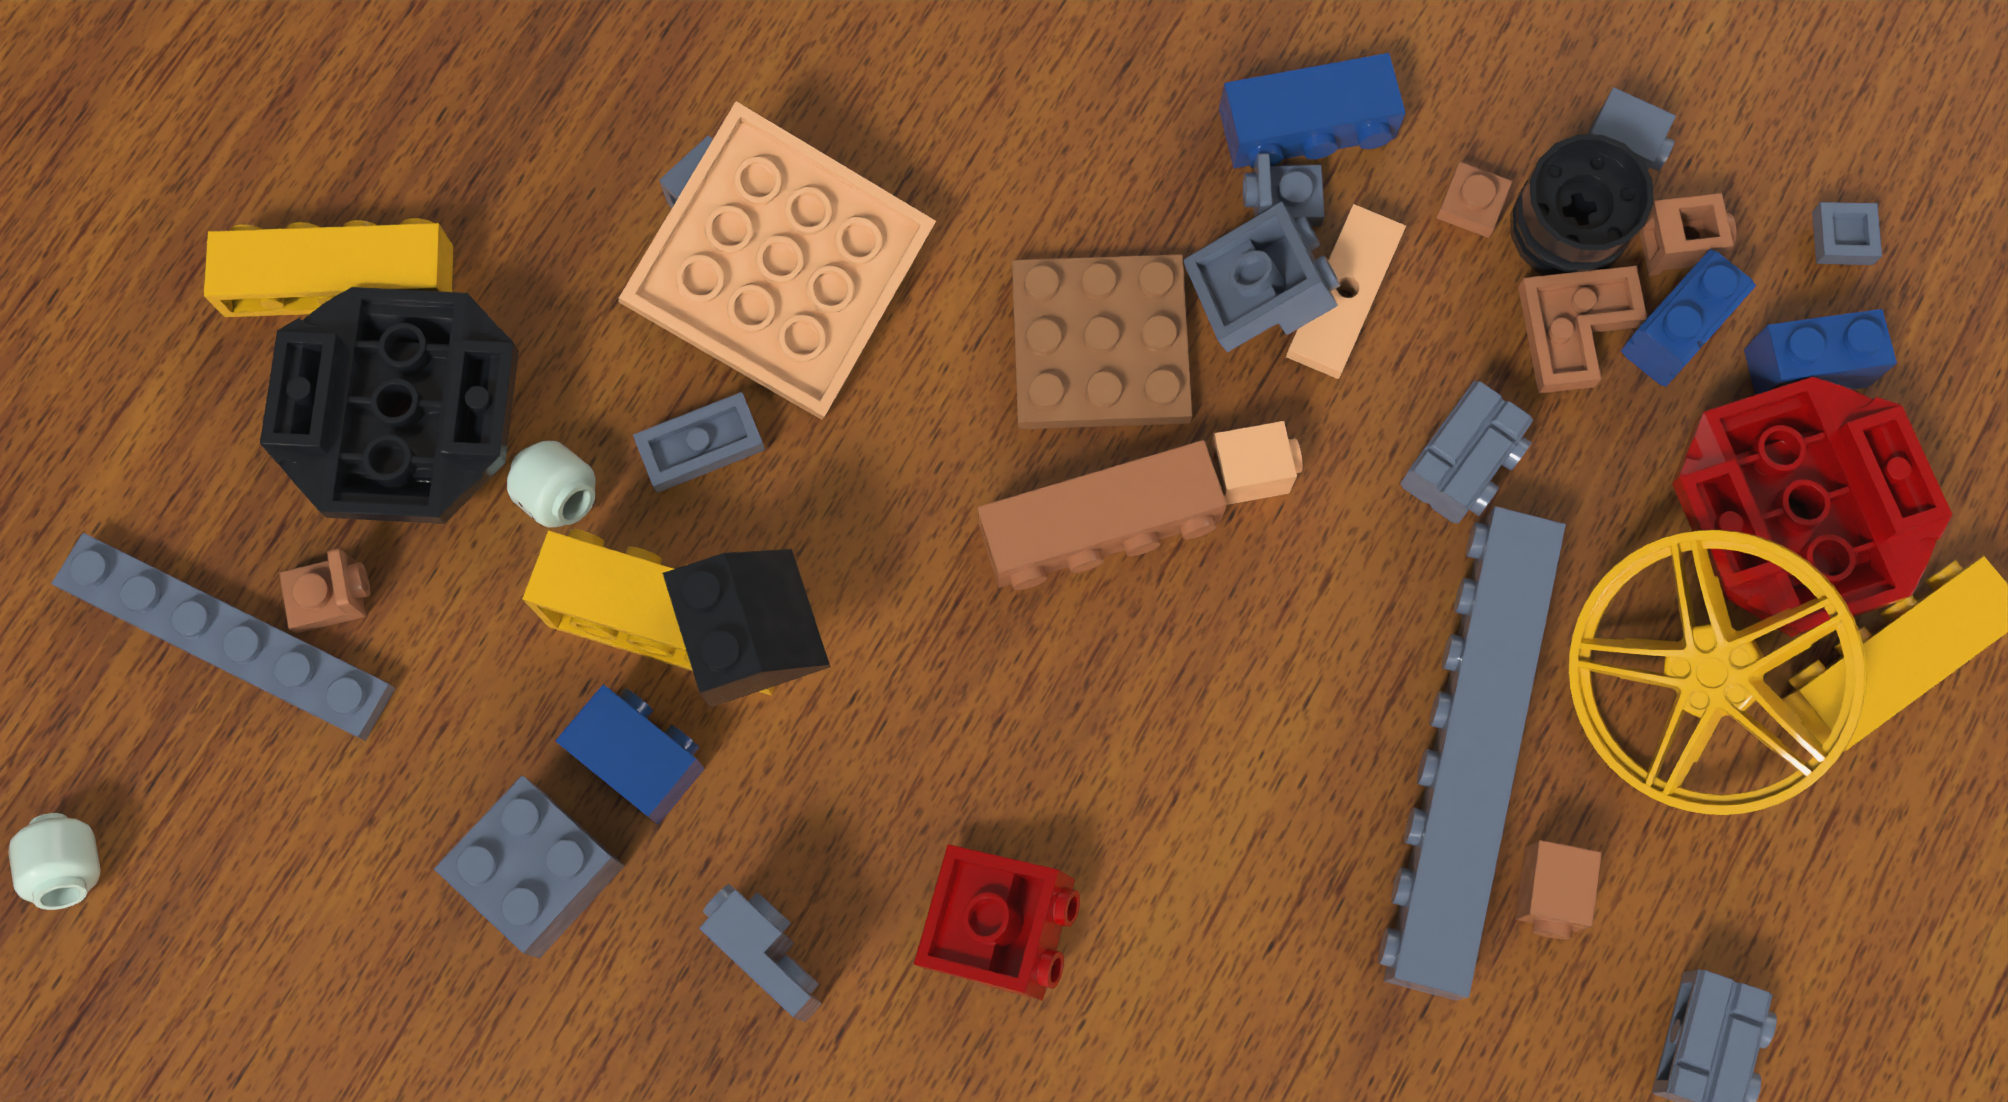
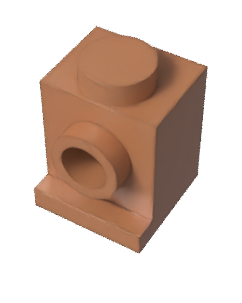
[1639,193,1736,276]

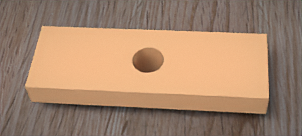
[1286,204,1406,379]

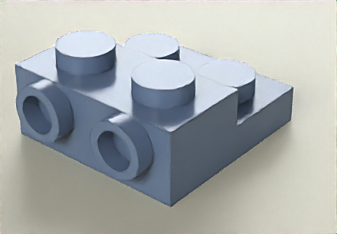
[1183,202,1341,352]
[699,884,822,1023]

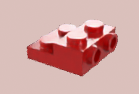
[914,844,1080,1001]

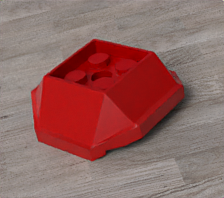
[1672,377,1953,637]

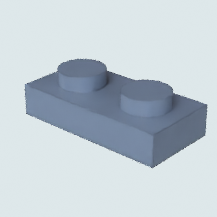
[633,392,765,493]

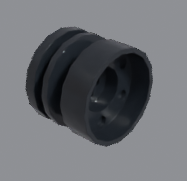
[1510,135,1653,276]

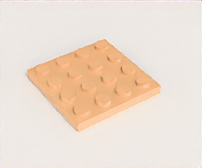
[619,101,936,420]

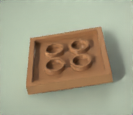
[1012,254,1192,429]

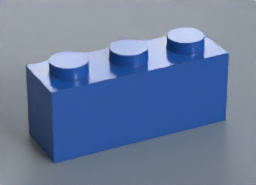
[1219,53,1406,169]

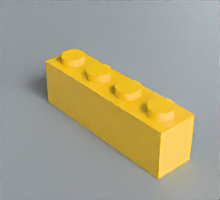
[204,218,453,317]
[1782,556,2008,752]

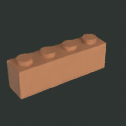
[977,440,1227,590]

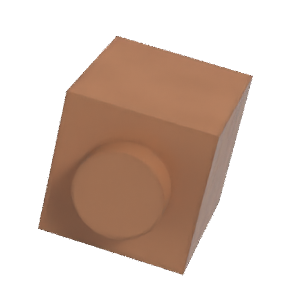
[1515,840,1602,940]

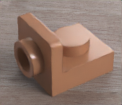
[279,548,370,634]

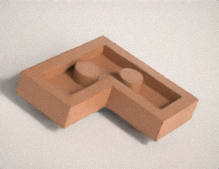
[1518,266,1647,394]

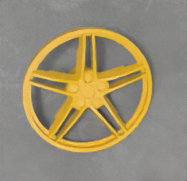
[1569,530,1867,815]

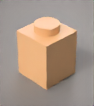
[1209,421,1303,505]

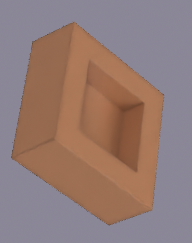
[1436,161,1512,238]

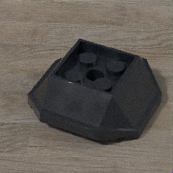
[260,287,519,524]

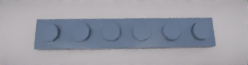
[51,533,396,741]

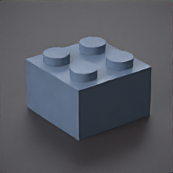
[434,775,624,959]

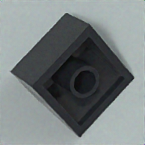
[662,549,831,708]

